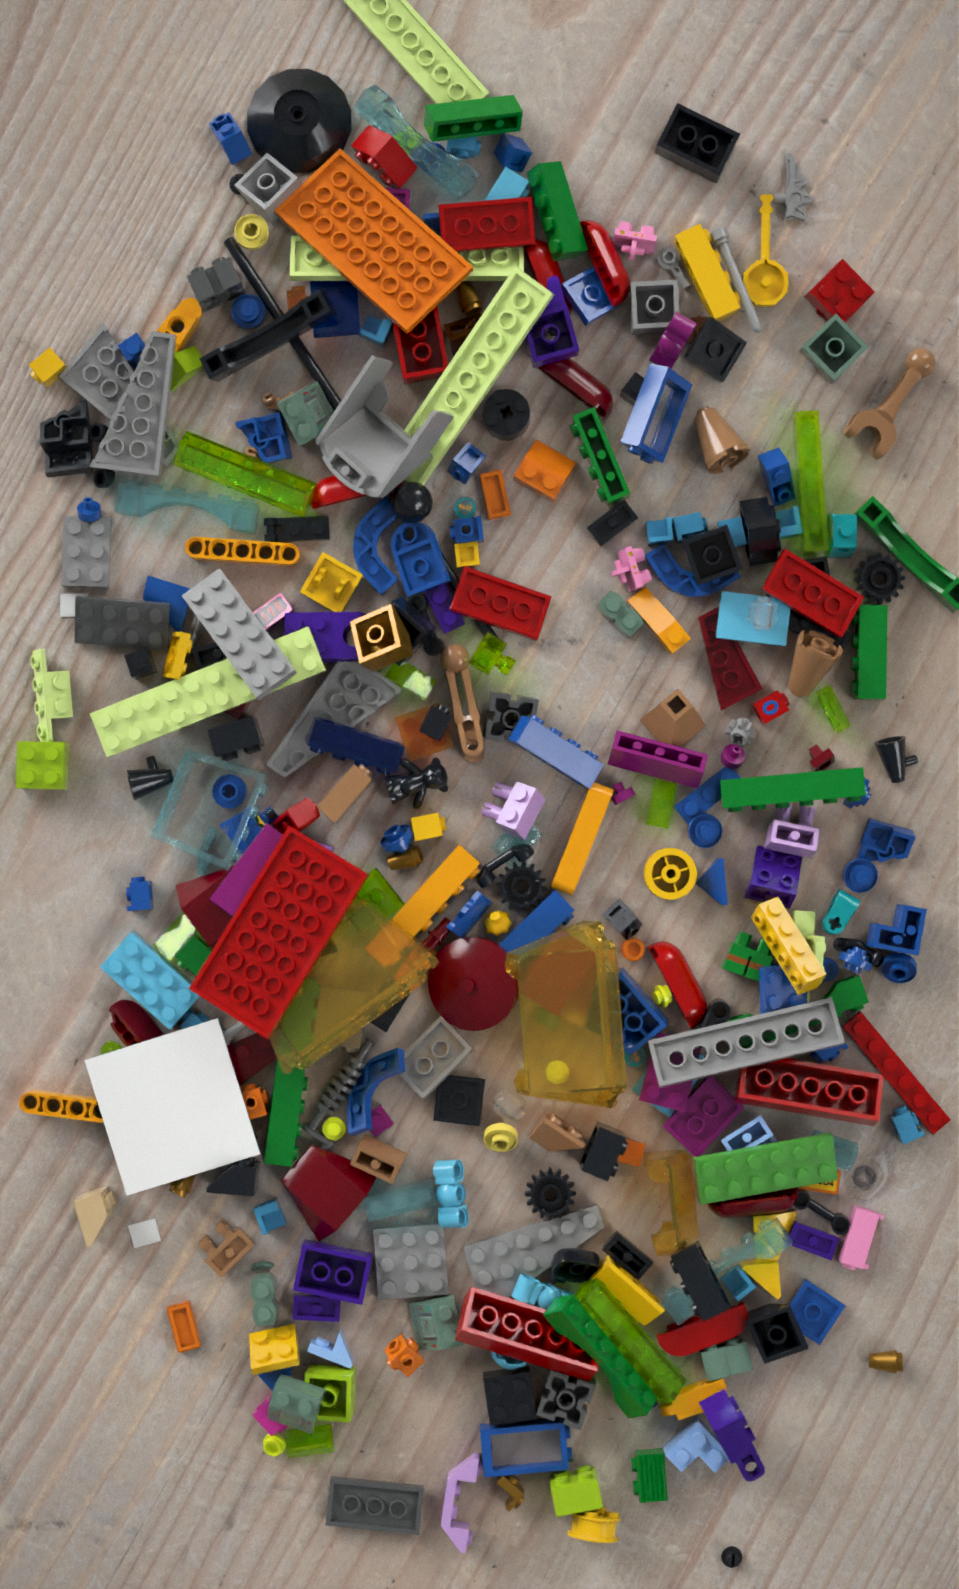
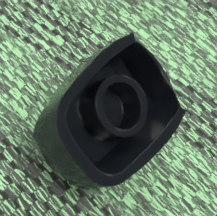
[551,1248,601,1283]

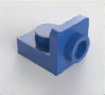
[447,442,486,484]

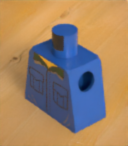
[220,806,279,855]

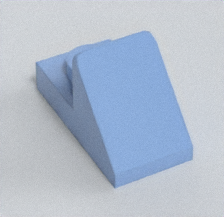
[307,1329,354,1369]

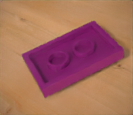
[639,1032,701,1112]
[662,1076,744,1157]

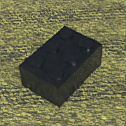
[655,103,740,183]

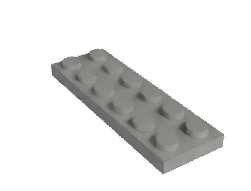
[182,568,297,701]

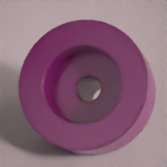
[721,744,746,769]
[611,781,636,805]

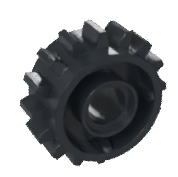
[853,553,905,605]
[496,861,547,912]
[525,1167,576,1220]

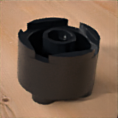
[483,389,530,441]

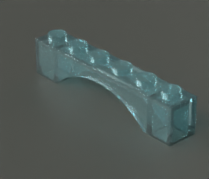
[352,85,481,200]
[115,480,260,535]
[661,1217,793,1326]

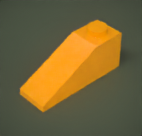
[627,586,691,655]

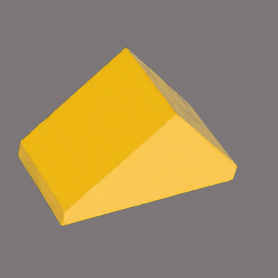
[739,1260,781,1300]

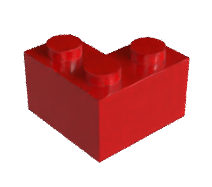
[351,125,418,188]

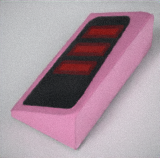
[253,593,295,631]

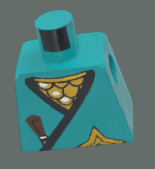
[827,513,857,558]

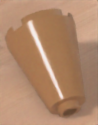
[694,406,750,474]
[788,630,843,697]

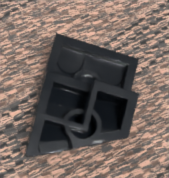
[40,399,93,478]

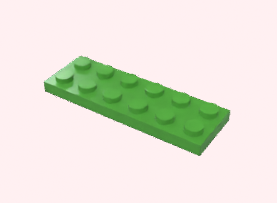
[693,1133,838,1205]

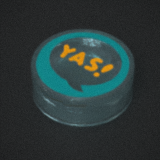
[454,497,477,519]
[622,1047,646,1068]

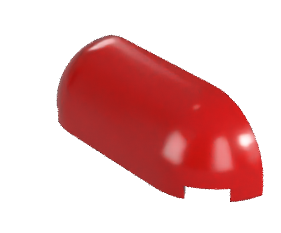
[580,220,630,307]
[524,239,572,314]
[311,475,401,510]
[647,942,707,1029]
[656,1302,748,1356]

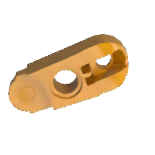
[157,297,203,353]
[658,1378,727,1420]

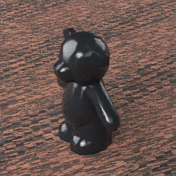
[384,757,448,809]

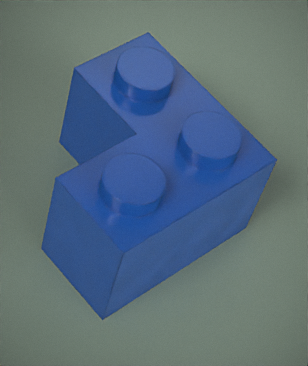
[866,904,927,956]

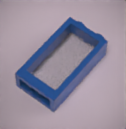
[620,364,692,464]
[480,1417,573,1477]

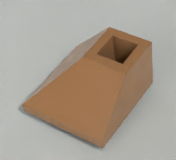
[640,689,706,747]
[529,1112,585,1151]

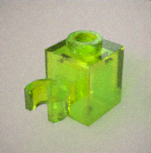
[469,632,516,675]

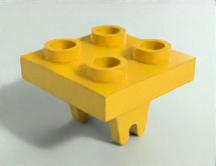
[300,552,363,612]

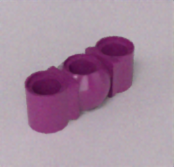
[649,312,697,369]

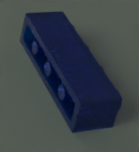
[306,715,405,775]

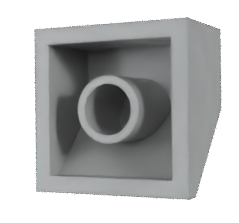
[235,153,301,225]

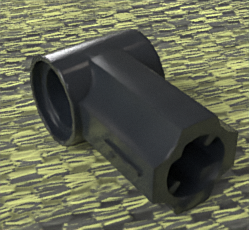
[698,998,730,1029]

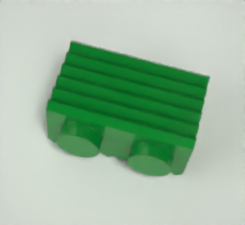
[631,1448,668,1503]

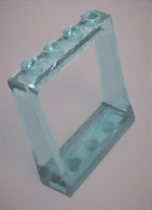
[151,749,268,871]

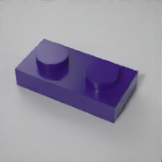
[424,583,465,635]
[786,1221,840,1261]
[292,1294,341,1322]

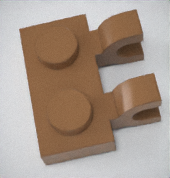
[198,1218,255,1277]

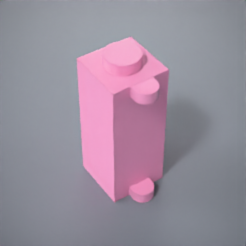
[837,1204,884,1271]

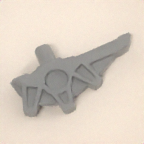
[772,153,814,221]

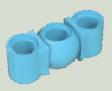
[433,1160,469,1228]
[511,1273,581,1310]

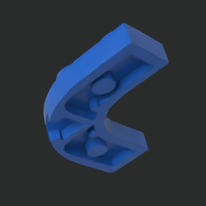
[353,496,398,596]
[645,543,741,597]
[347,1048,405,1136]

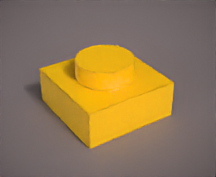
[454,541,480,568]

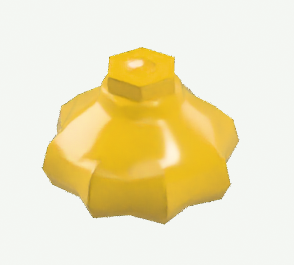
[483,909,512,937]

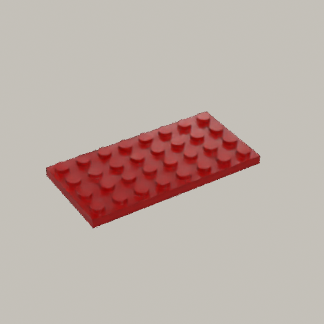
[189,826,369,1039]

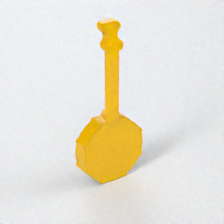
[742,194,789,307]

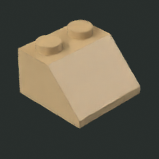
[73,1186,116,1247]

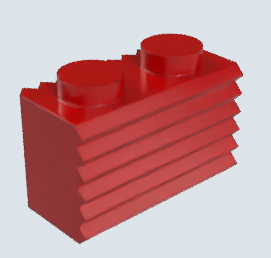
[272,797,320,834]

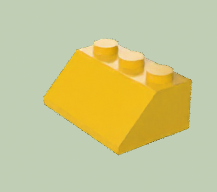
[591,1255,665,1326]

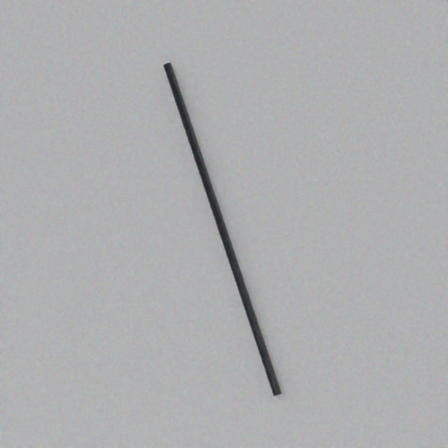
[223,237,502,649]

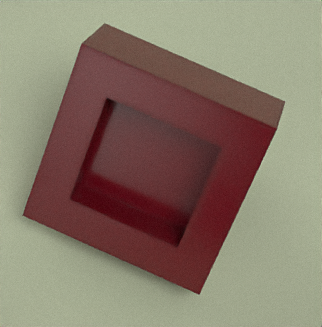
[809,744,835,772]

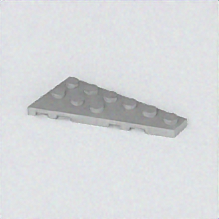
[59,323,182,467]
[90,331,177,476]
[266,662,403,778]
[463,1204,604,1298]

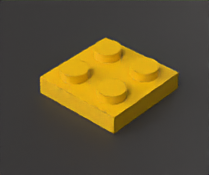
[161,632,192,680]
[249,1323,300,1375]

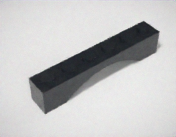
[199,290,337,382]

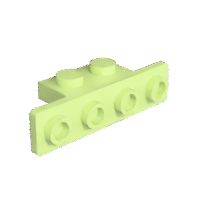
[31,649,73,742]
[792,910,826,1003]

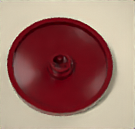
[428,936,520,1031]

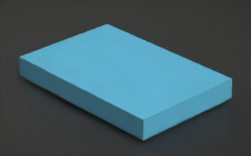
[715,591,790,647]

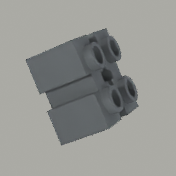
[187,257,246,313]
[482,690,539,743]
[536,1369,596,1430]

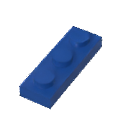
[673,766,740,825]

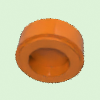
[621,938,645,961]

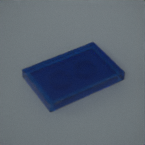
[310,281,361,338]

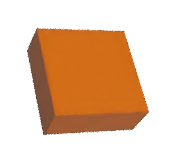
[617,1138,646,1167]

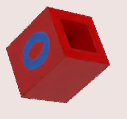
[751,690,790,725]

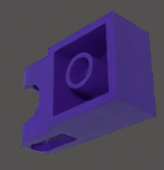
[525,275,579,368]
[284,612,366,663]
[699,1389,765,1482]

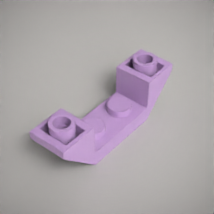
[441,1452,483,1553]

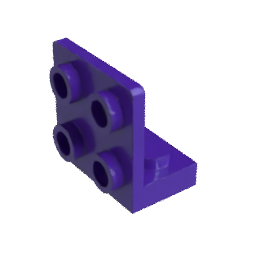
[744,846,802,909]

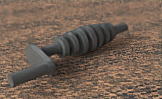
[302,1039,374,1151]

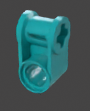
[821,889,860,934]

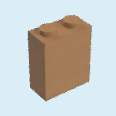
[317,764,374,823]

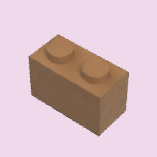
[350,1134,407,1184]

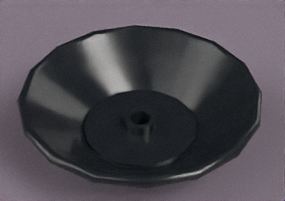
[247,69,352,173]

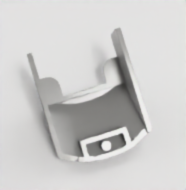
[315,356,454,498]

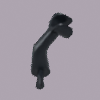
[833,937,883,968]

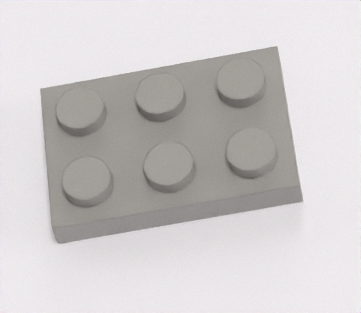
[61,516,112,588]
[400,1016,474,1100]

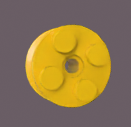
[643,848,697,900]
[567,1506,621,1543]

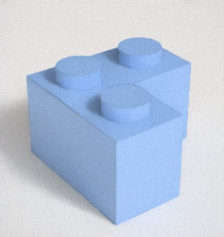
[663,1415,729,1473]

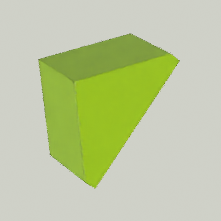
[170,345,204,392]

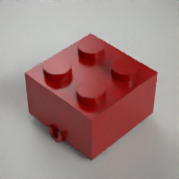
[804,259,875,322]

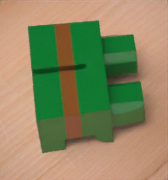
[721,931,773,982]

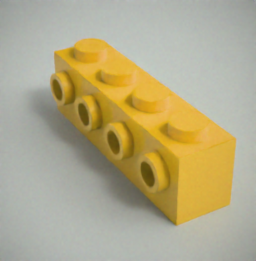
[751,897,826,995]

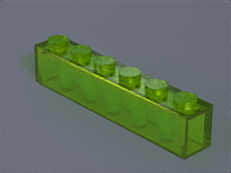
[792,410,829,556]
[174,431,317,517]
[574,1278,687,1404]

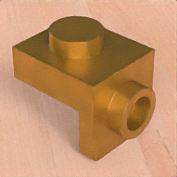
[496,1475,525,1512]

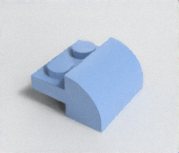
[721,1115,777,1151]

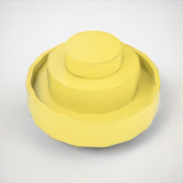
[234,214,269,250]
[484,1123,518,1152]

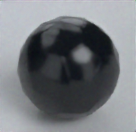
[391,481,433,523]

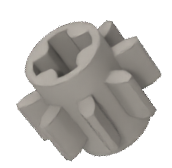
[725,718,756,746]

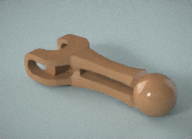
[843,348,936,460]
[440,644,484,763]

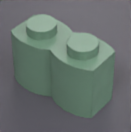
[597,591,643,638]
[250,1272,279,1327]
[699,1336,753,1381]

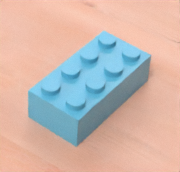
[100,931,201,1030]

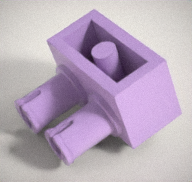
[482,782,546,840]
[764,803,820,858]

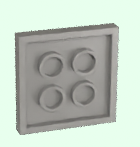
[373,1223,449,1300]

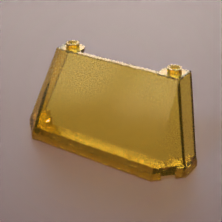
[270,898,439,1074]
[505,920,627,1108]

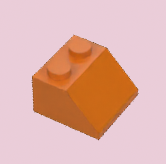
[513,439,577,503]

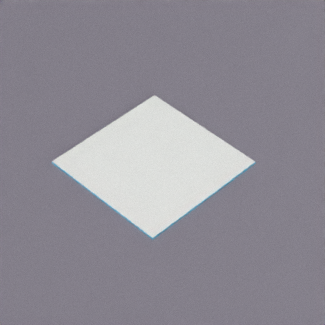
[84,1018,261,1195]

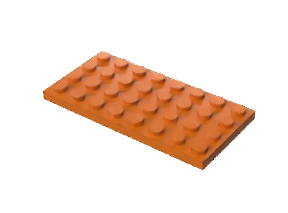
[274,149,473,334]

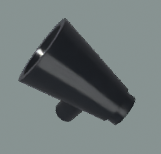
[874,736,918,783]
[127,756,174,801]

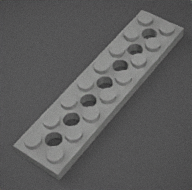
[648,997,845,1088]

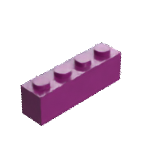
[607,730,708,789]
[209,823,283,917]

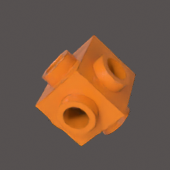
[241,1083,270,1120]
[384,1334,425,1377]

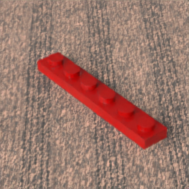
[842,1011,950,1135]

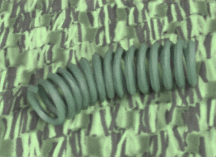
[251,1261,274,1271]

